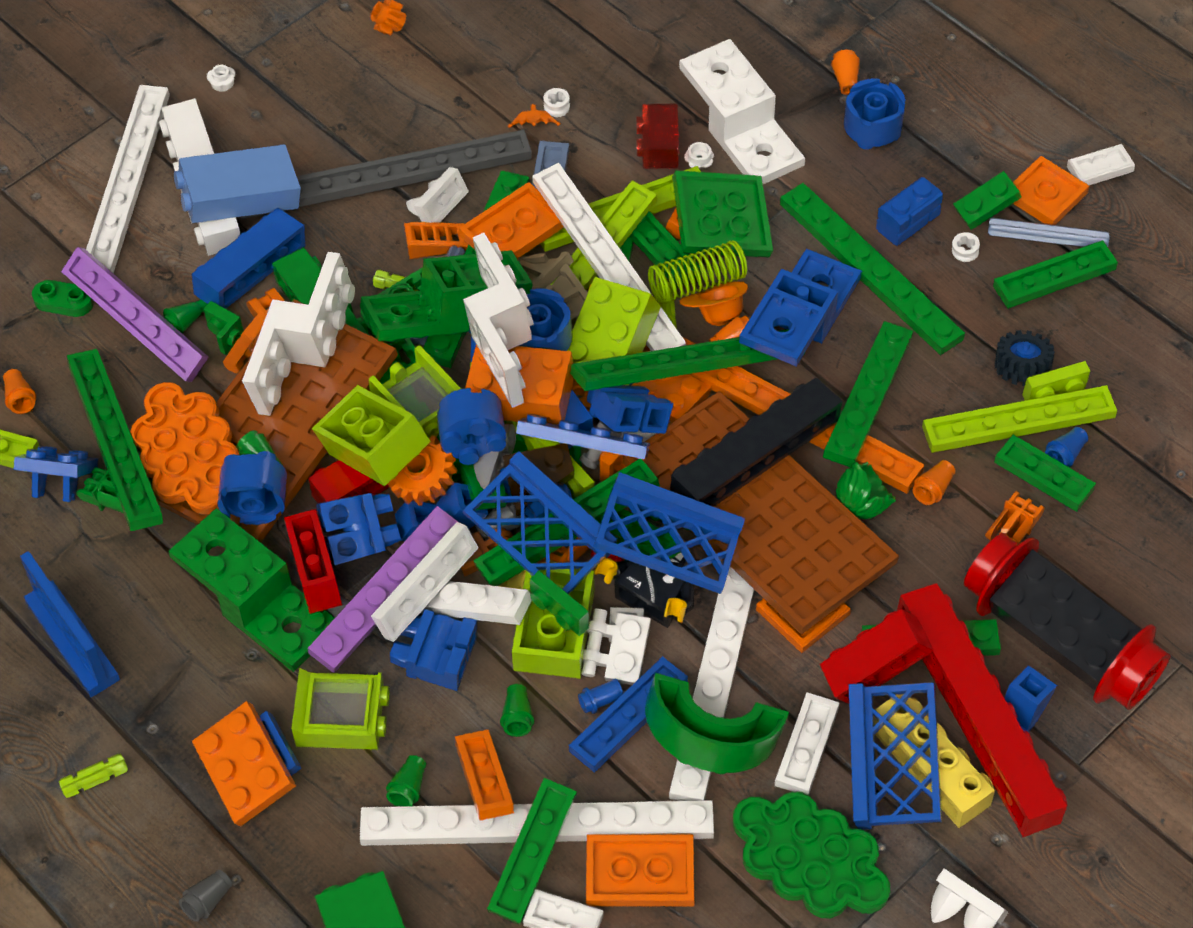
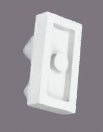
[406,167,469,223]
[931,868,1009,928]

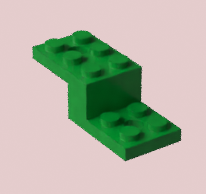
[360,250,533,341]
[168,508,335,672]

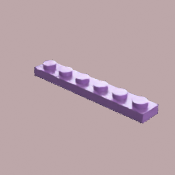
[61,247,209,382]
[308,506,458,673]

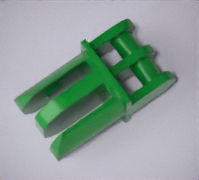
[76,467,124,514]

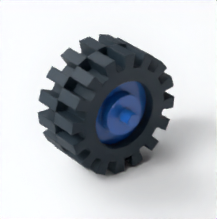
[995,330,1055,386]

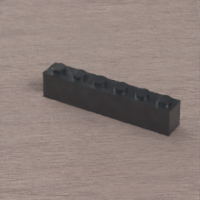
[670,378,843,507]

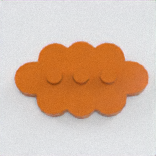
[130,382,239,515]

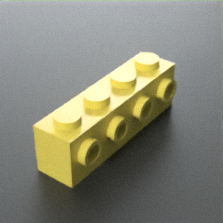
[873,694,995,828]

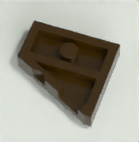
[503,443,574,516]

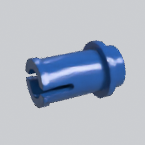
[578,678,623,714]

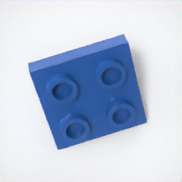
[14,446,98,502]

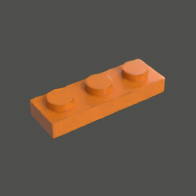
[455,729,514,821]

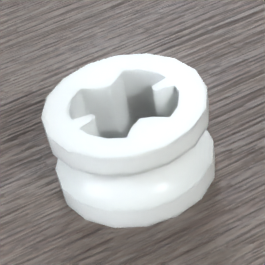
[543,88,570,117]
[952,232,980,262]

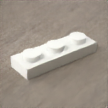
[775,692,840,796]

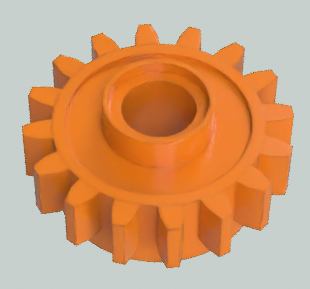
[388,435,457,506]

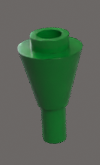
[163,299,207,334]

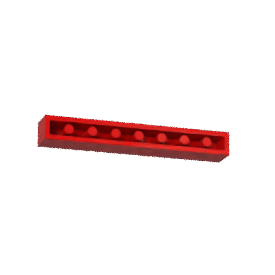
[897,583,1067,837]

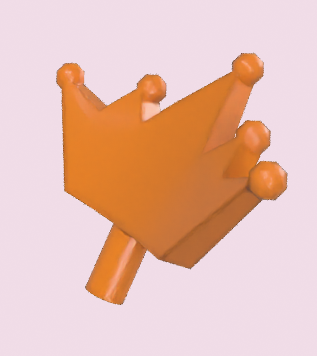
[508,104,560,128]

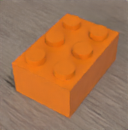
[465,345,574,425]

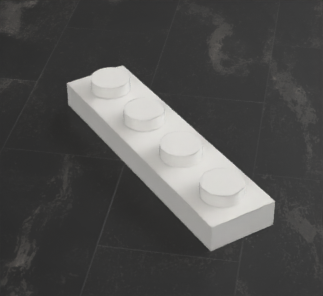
[371,522,478,642]
[420,581,532,625]

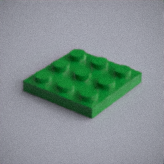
[672,170,773,257]

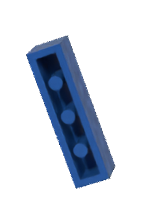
[192,208,305,309]

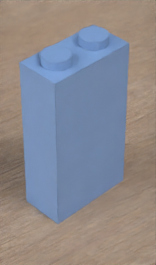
[174,145,301,223]

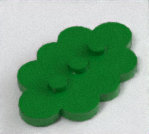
[733,792,890,918]

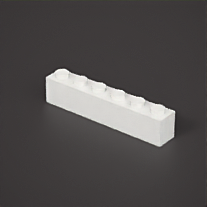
[159,99,240,256]

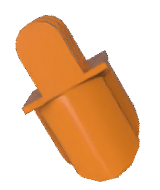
[985,491,1045,543]

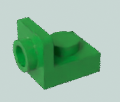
[203,301,244,355]

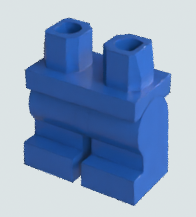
[587,385,674,434]
[316,493,401,566]
[390,609,477,691]

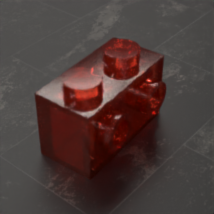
[636,104,679,169]

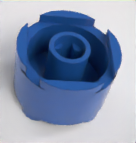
[844,78,905,149]
[519,288,573,351]
[437,388,506,465]
[218,451,287,525]

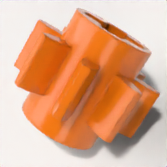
[371,0,406,35]

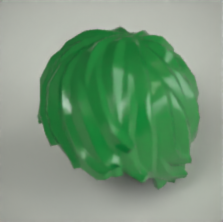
[836,461,896,520]

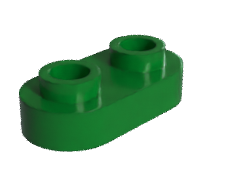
[32,280,94,317]

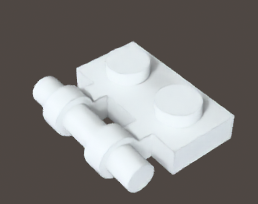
[581,609,651,685]

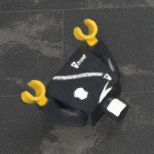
[594,553,694,628]

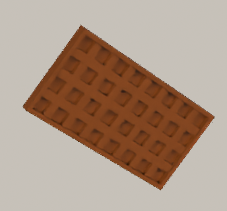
[152,299,398,543]
[623,391,899,635]

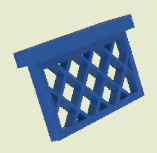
[463,451,617,594]
[593,472,745,594]
[20,551,120,697]
[849,682,942,829]

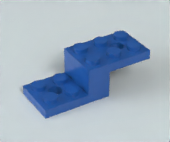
[739,249,862,367]

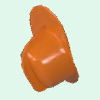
[679,281,748,326]

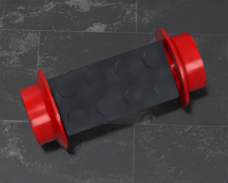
[964,533,1170,710]

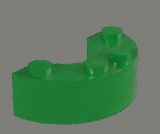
[645,673,789,774]

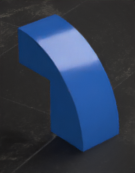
[395,483,488,541]
[1004,665,1057,733]

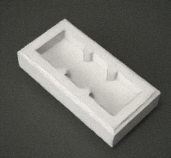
[1067,144,1135,185]
[523,889,603,928]

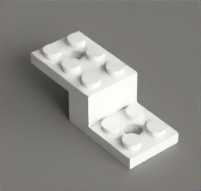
[679,39,805,184]
[463,233,534,408]
[242,252,355,416]

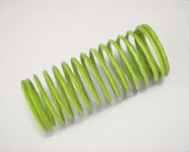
[648,240,748,304]

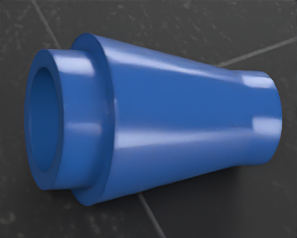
[1045,427,1088,467]

